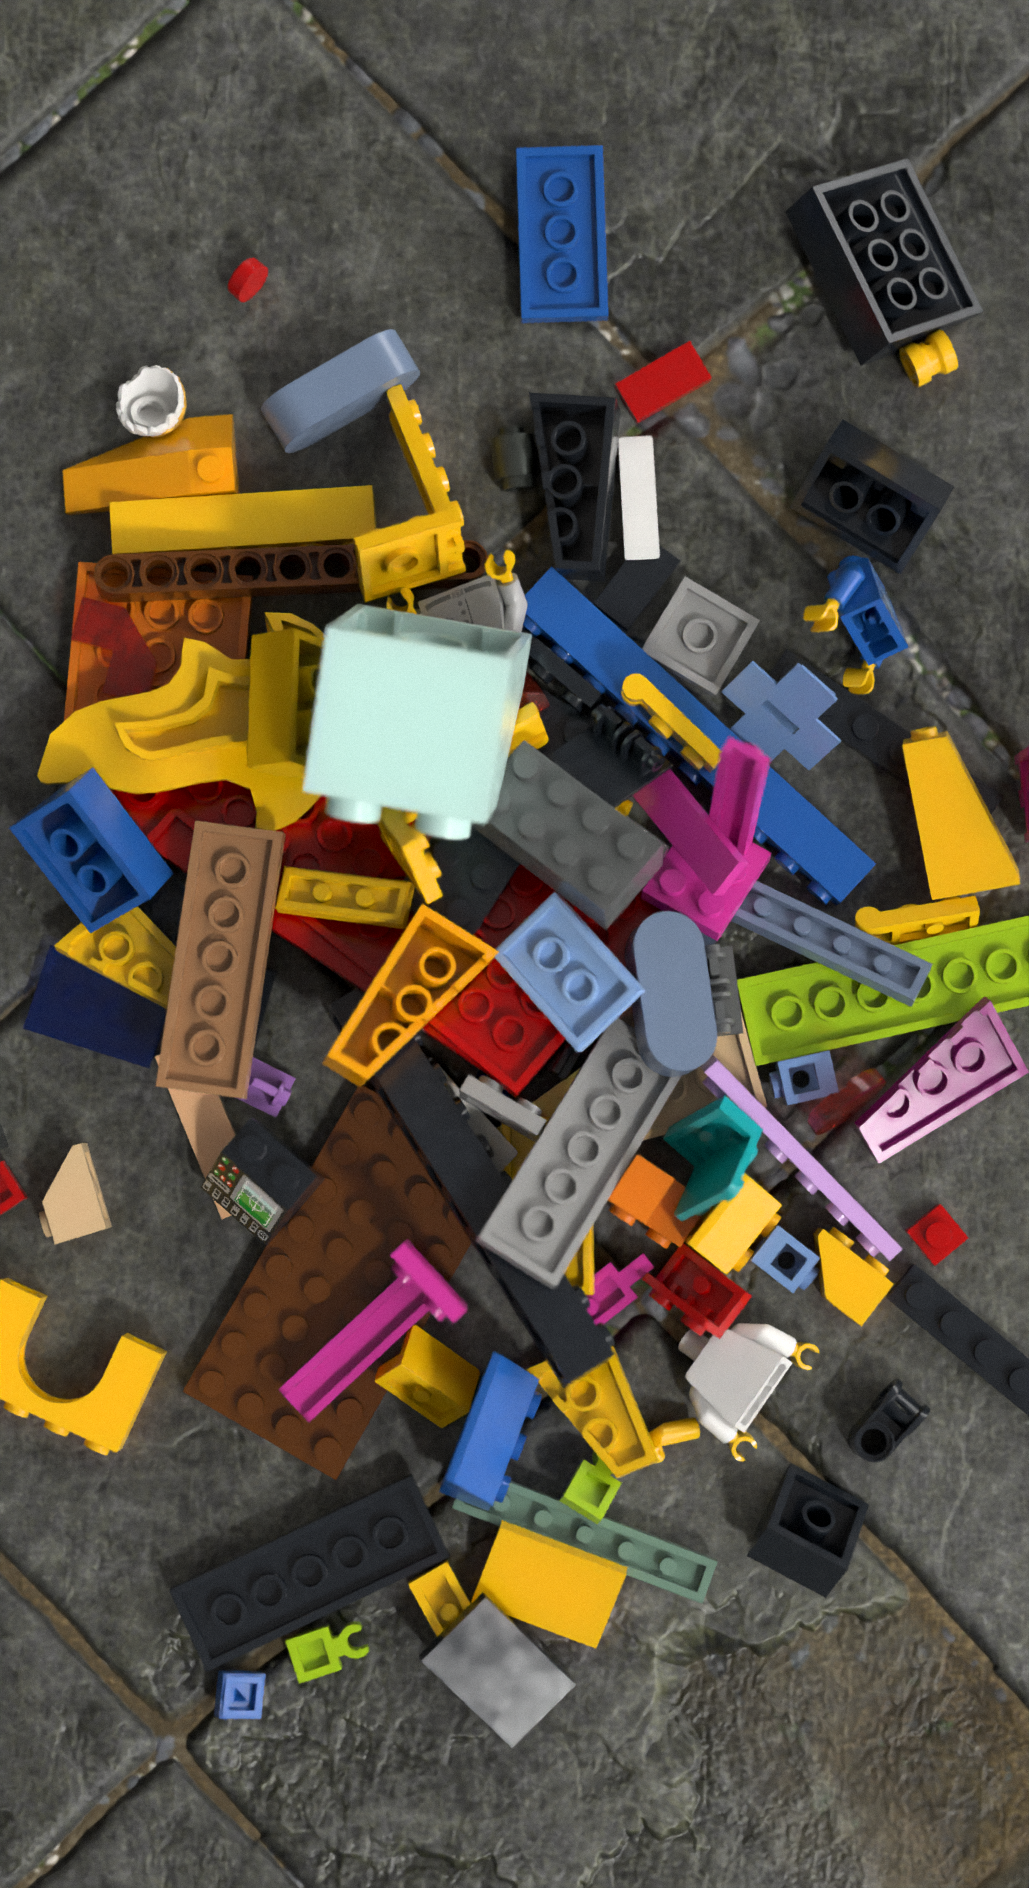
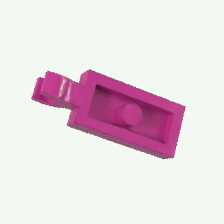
[586,1253,654,1324]

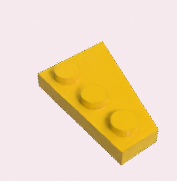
[54,906,176,1009]
[526,1346,660,1478]

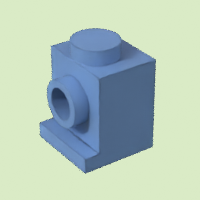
[769,1051,839,1105]
[749,1225,820,1293]

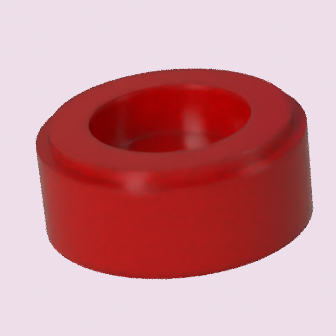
[228,257,268,302]

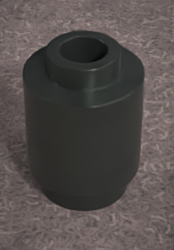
[490,426,538,492]

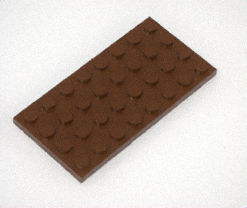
[183,1085,503,1480]

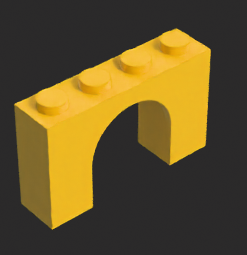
[0,1278,167,1455]

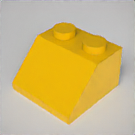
[685,1173,782,1275]

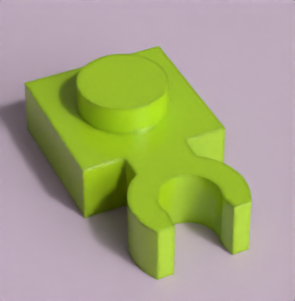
[559,1450,622,1524]
[285,1621,370,1684]

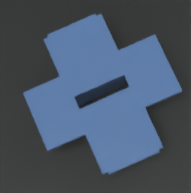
[721,661,841,770]

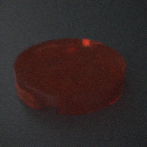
[807,1068,887,1135]

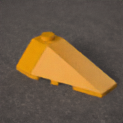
[63,414,239,515]

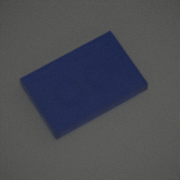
[23,945,167,1069]

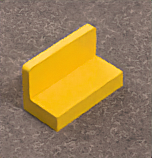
[374,1325,480,1429]

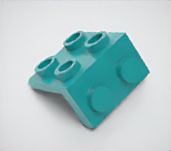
[663,1096,763,1221]

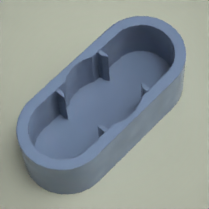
[261,329,420,453]
[625,911,717,1077]

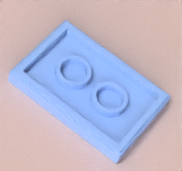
[495,892,646,1052]

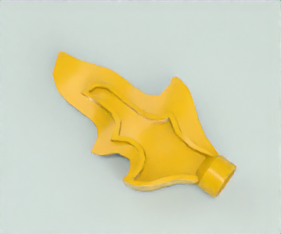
[37,612,326,831]

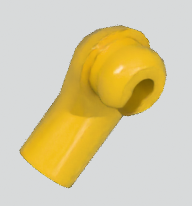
[649,1417,700,1463]

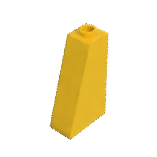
[902,726,1020,900]

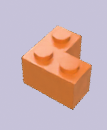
[608,1154,702,1249]

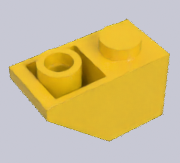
[813,1227,894,1326]

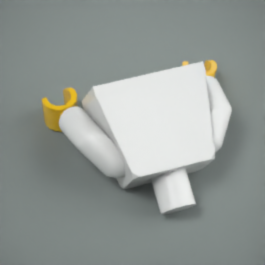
[678,1323,819,1461]

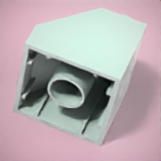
[303,604,532,839]

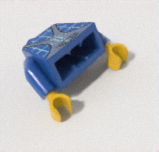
[803,556,909,694]

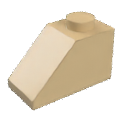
[39,1143,112,1244]

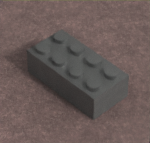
[471,740,663,930]

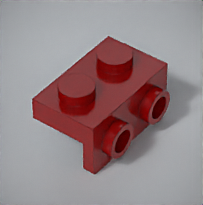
[642,1243,752,1339]

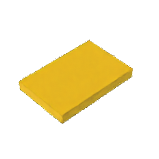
[471,1520,628,1649]

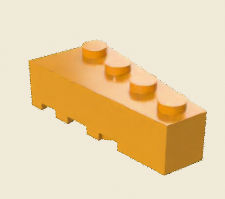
[322,904,499,1087]

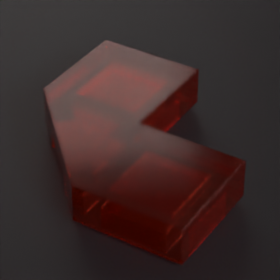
[71,597,158,698]

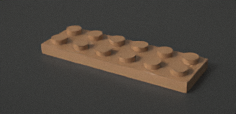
[156,821,286,1099]

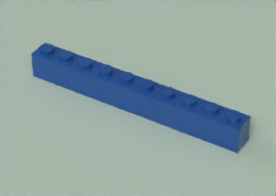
[523,567,876,906]

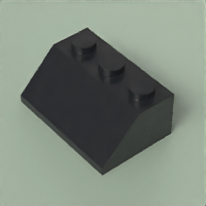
[790,419,954,575]

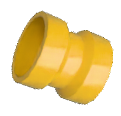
[900,329,958,388]

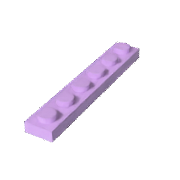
[700,1055,902,1261]

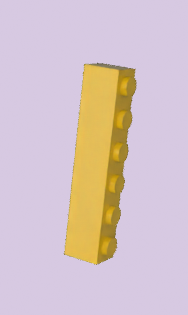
[109,485,376,554]

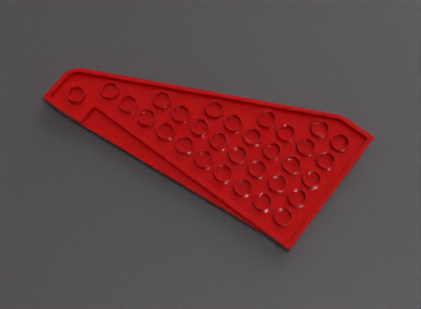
[110,780,663,1098]

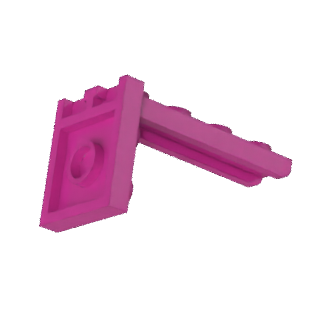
[641,737,771,941]
[278,1238,468,1423]

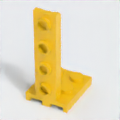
[353,384,466,602]
[375,702,549,905]

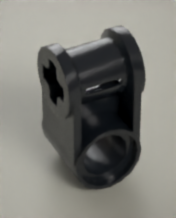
[848,1378,931,1463]

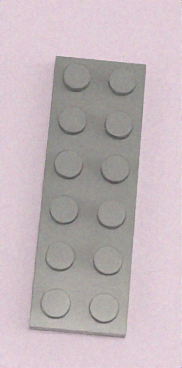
[475,1018,681,1289]

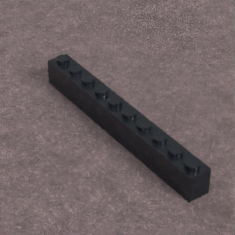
[328,988,615,1389]

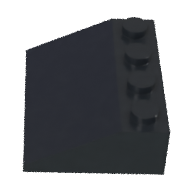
[785,158,983,366]

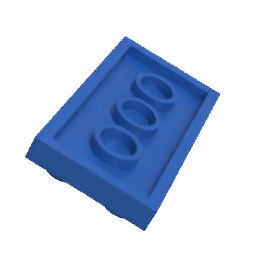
[516,145,608,323]

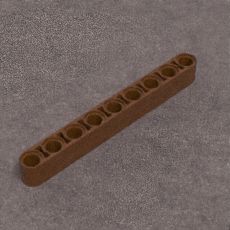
[94,540,488,603]

